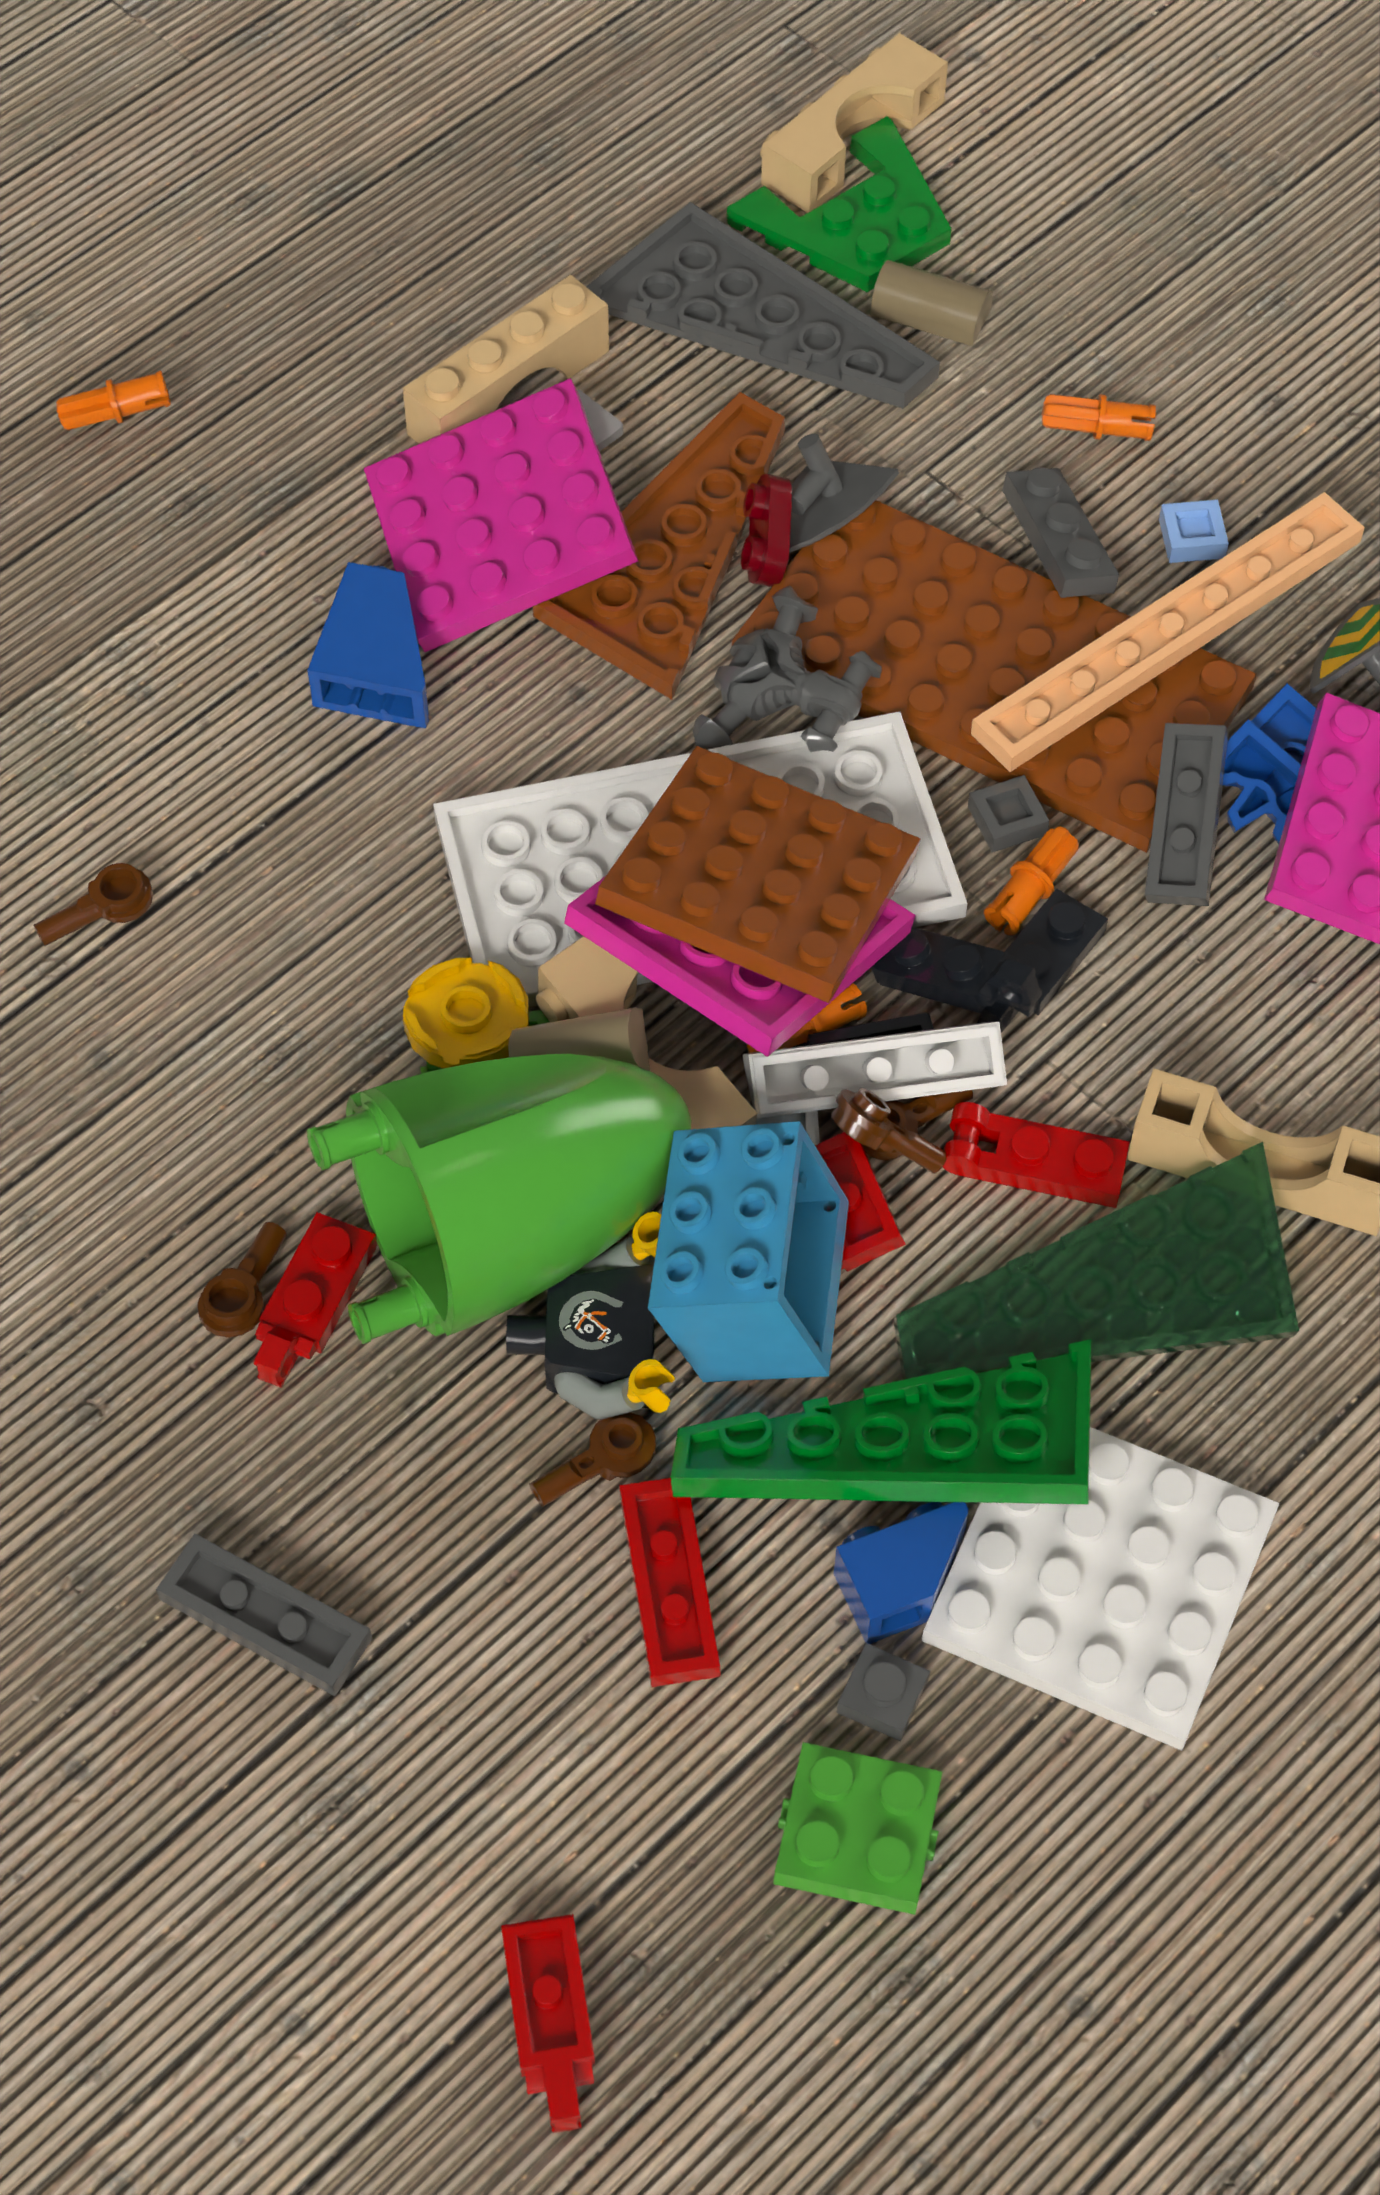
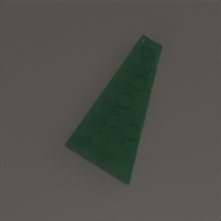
[894,1141,1299,1380]

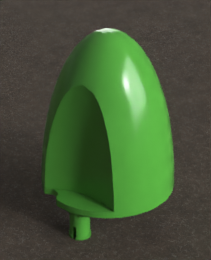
[307,1054,691,1344]

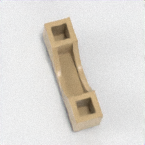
[761,33,948,213]
[403,275,609,444]
[536,936,758,1129]
[1127,1068,1380,1236]

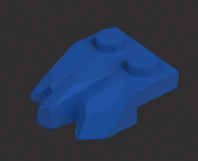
[1223,683,1316,844]

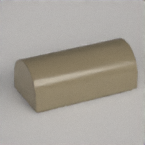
[870,260,993,346]
[508,1008,650,1071]

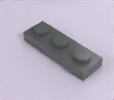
[1002,468,1119,598]
[1145,723,1228,906]
[156,1533,372,1697]

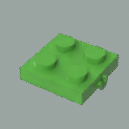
[773,1742,942,1915]

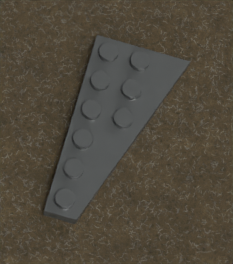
[586,202,940,409]

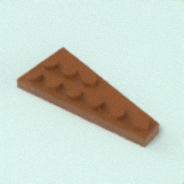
[533,392,785,700]

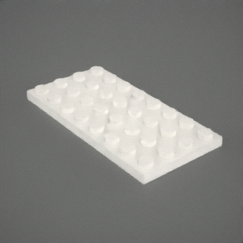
[433,712,967,1007]

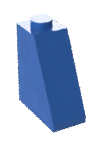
[307,562,429,729]

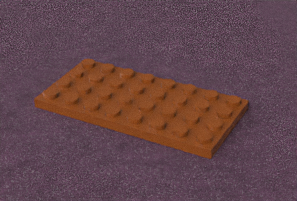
[732,500,1257,853]

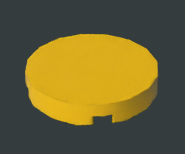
[403,958,529,1069]

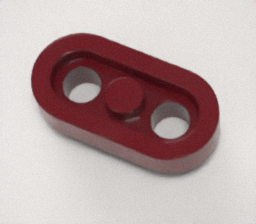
[741,473,792,587]

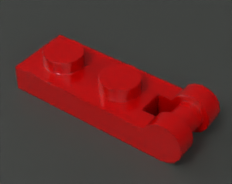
[943,1102,1130,1208]

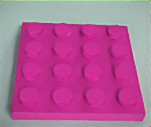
[364,378,638,652]
[1264,693,1380,944]
[564,876,915,1057]

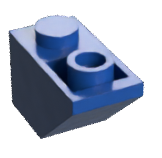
[834,1502,969,1644]

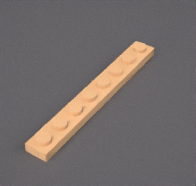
[971,492,1365,772]

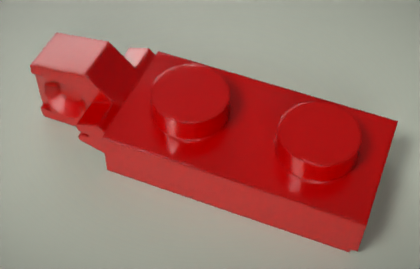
[254,1212,377,1388]
[501,1914,595,2133]

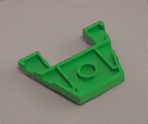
[727,116,952,293]

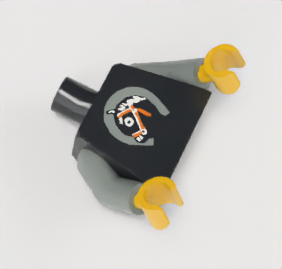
[506,1211,675,1420]

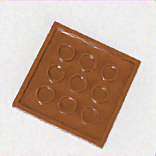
[595,746,921,1003]

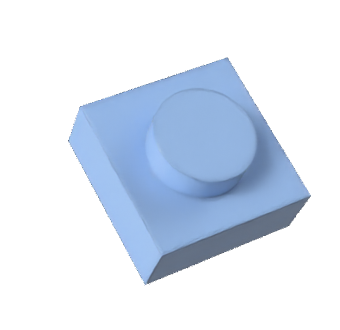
[1159,500,1229,563]

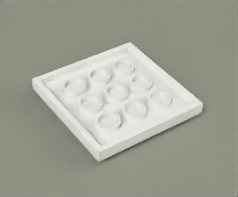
[922,1427,1280,1751]

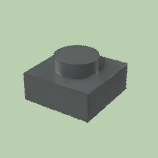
[968,775,1049,853]
[836,1643,930,1741]

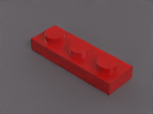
[619,1478,720,1687]

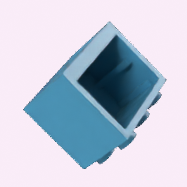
[648,1121,849,1382]

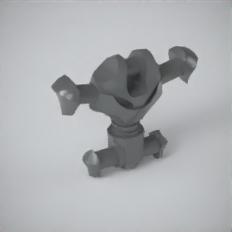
[692,585,882,752]

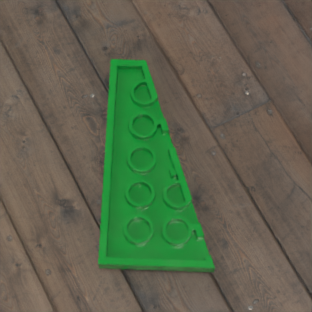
[671,1339,1091,1505]

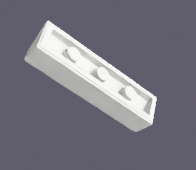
[743,1022,1007,1118]

